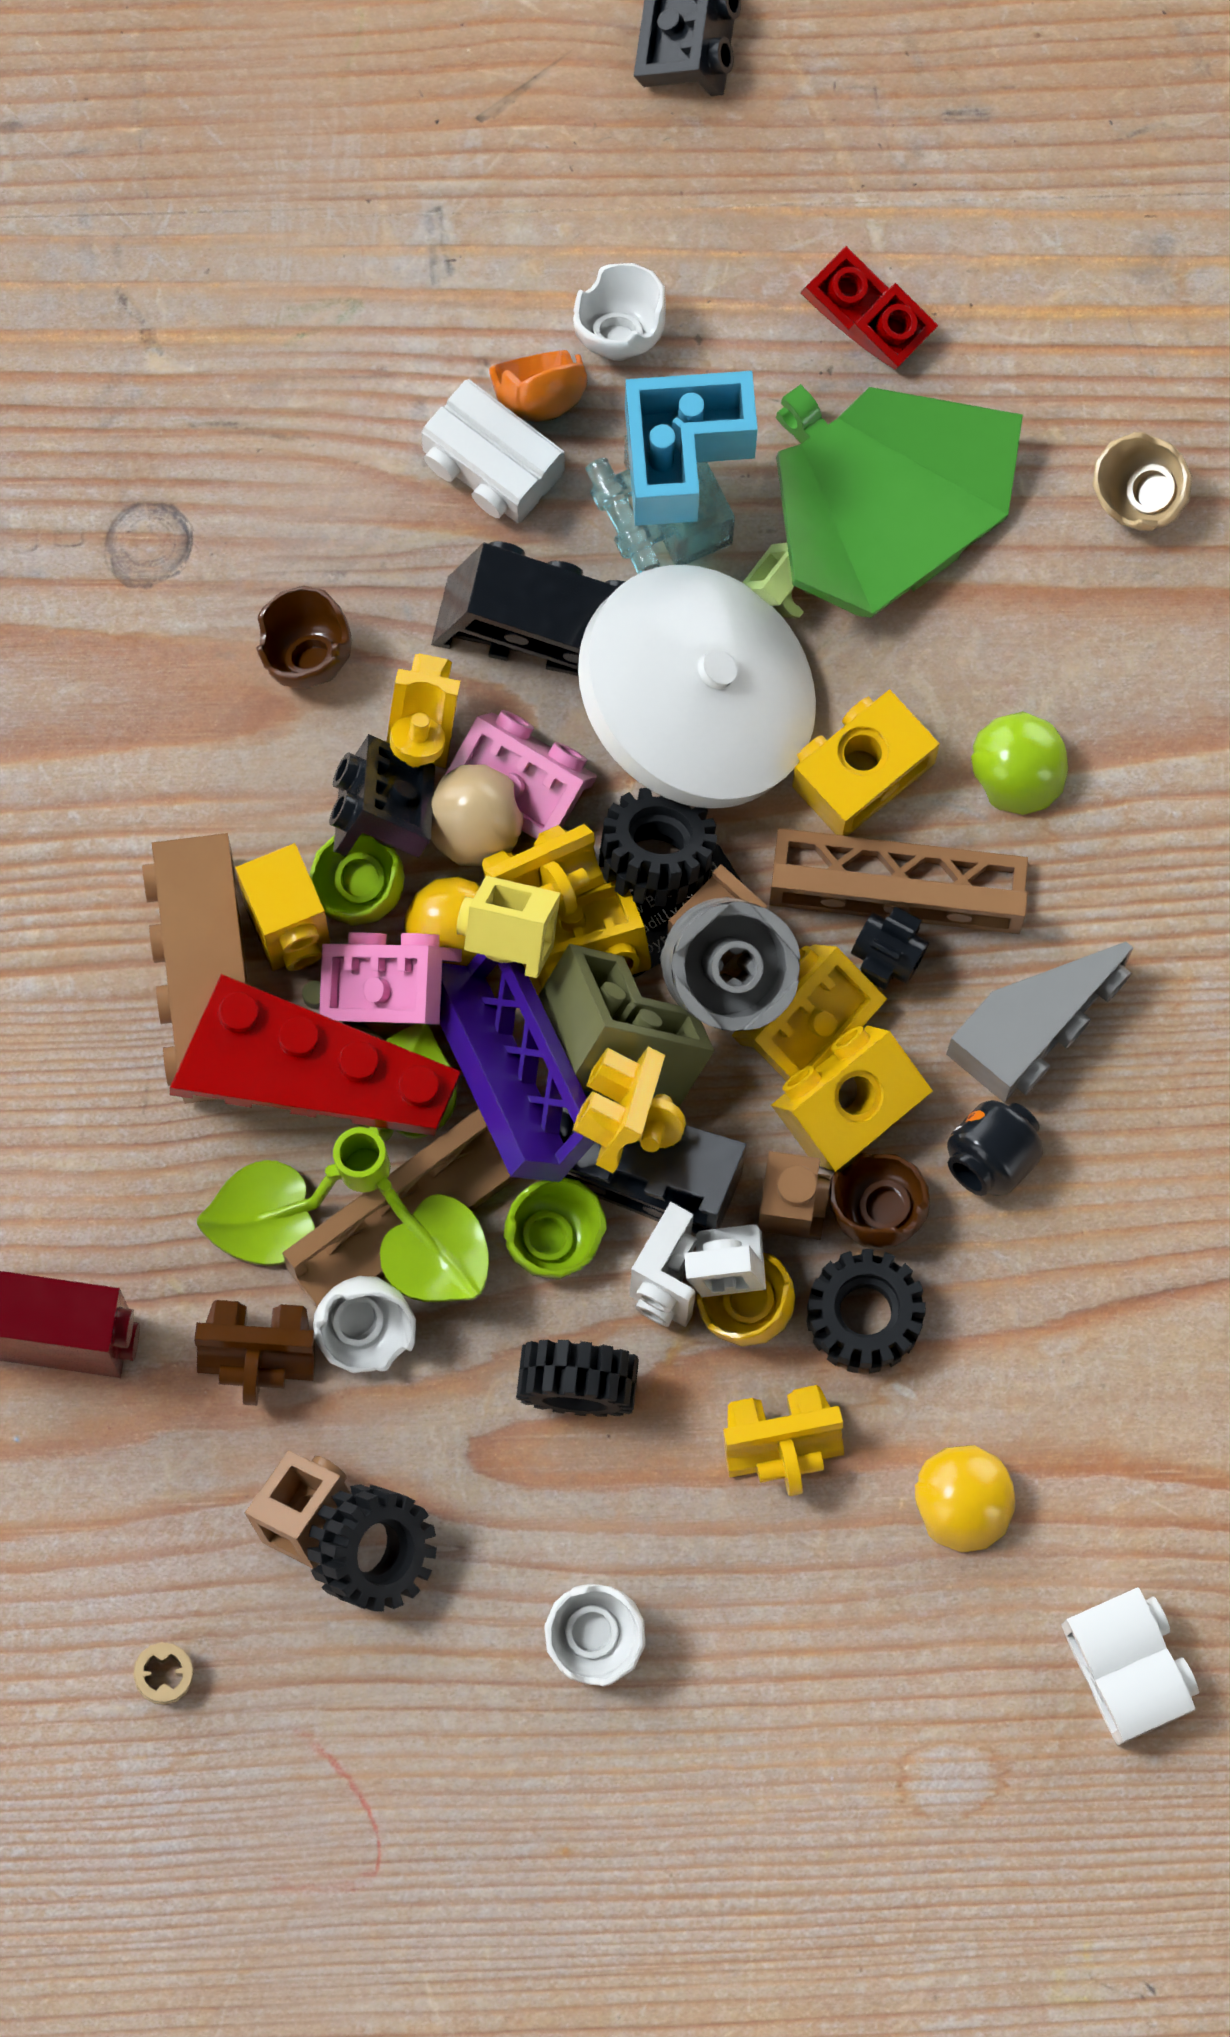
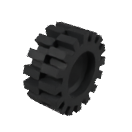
[598,788,717,906]
[806,1249,926,1374]
[516,1340,639,1417]
[307,1484,437,1612]

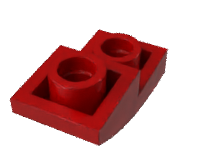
[800,246,939,370]

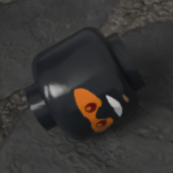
[947,1100,1043,1196]

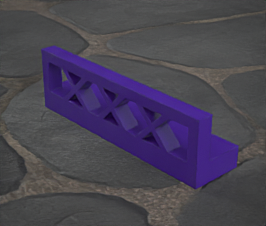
[440,953,595,1182]

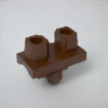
[194,1300,315,1406]

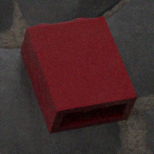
[0,1271,140,1378]

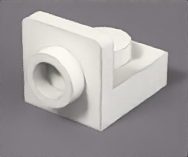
[684,1224,766,1297]

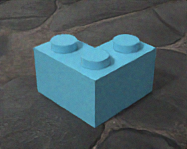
[625,371,758,526]

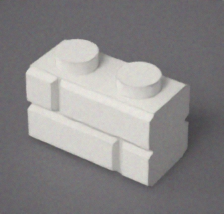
[421,379,565,524]

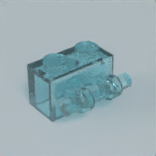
[585,435,735,574]

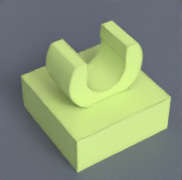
[742,543,810,618]

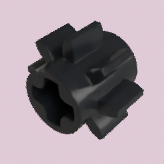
[851,906,930,990]

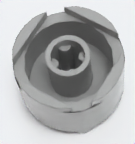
[660,897,800,1031]

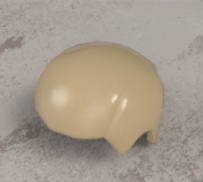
[1092,432,1193,531]
[431,764,523,866]

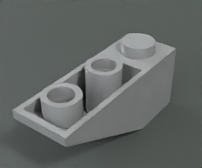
[946,942,1133,1103]

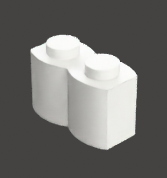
[1061,1587,1199,1746]

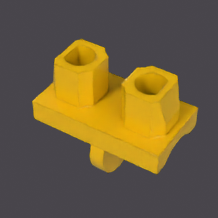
[386,654,460,768]
[482,824,604,917]
[572,1046,686,1173]
[723,1385,844,1496]

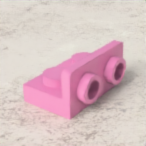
[445,710,597,839]
[319,932,462,1025]

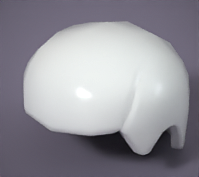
[573,263,666,361]
[313,1276,416,1373]
[544,1584,646,1686]

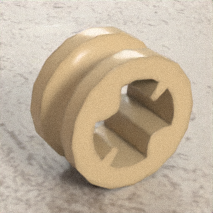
[133,1642,193,1705]

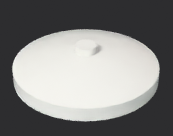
[578,565,816,808]

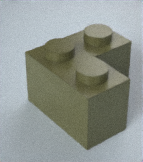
[538,944,714,1107]

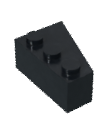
[431,541,625,676]
[559,1090,747,1237]

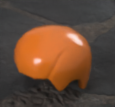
[489,350,588,422]

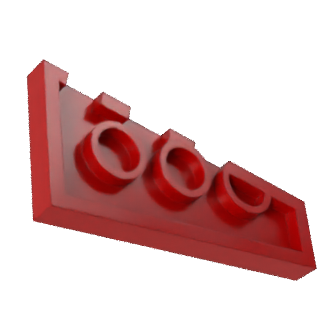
[170,974,461,1136]

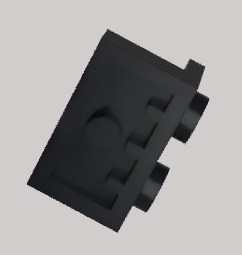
[634,0,741,96]
[329,734,435,858]

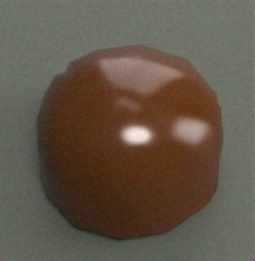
[257,586,352,689]
[829,1153,930,1249]

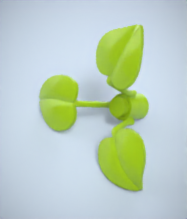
[196,1024,489,1302]

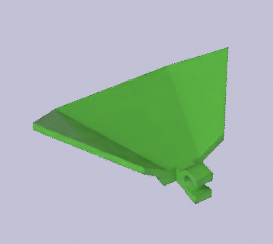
[775,384,1023,618]

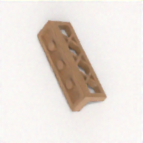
[769,828,1028,934]
[282,1109,517,1308]

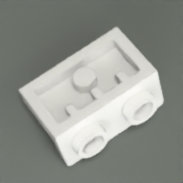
[630,1202,698,1327]

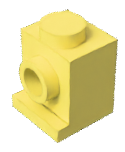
[457,876,560,978]

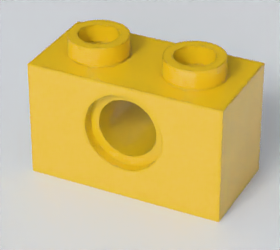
[792,689,940,836]
[235,843,330,971]
[771,1025,933,1172]

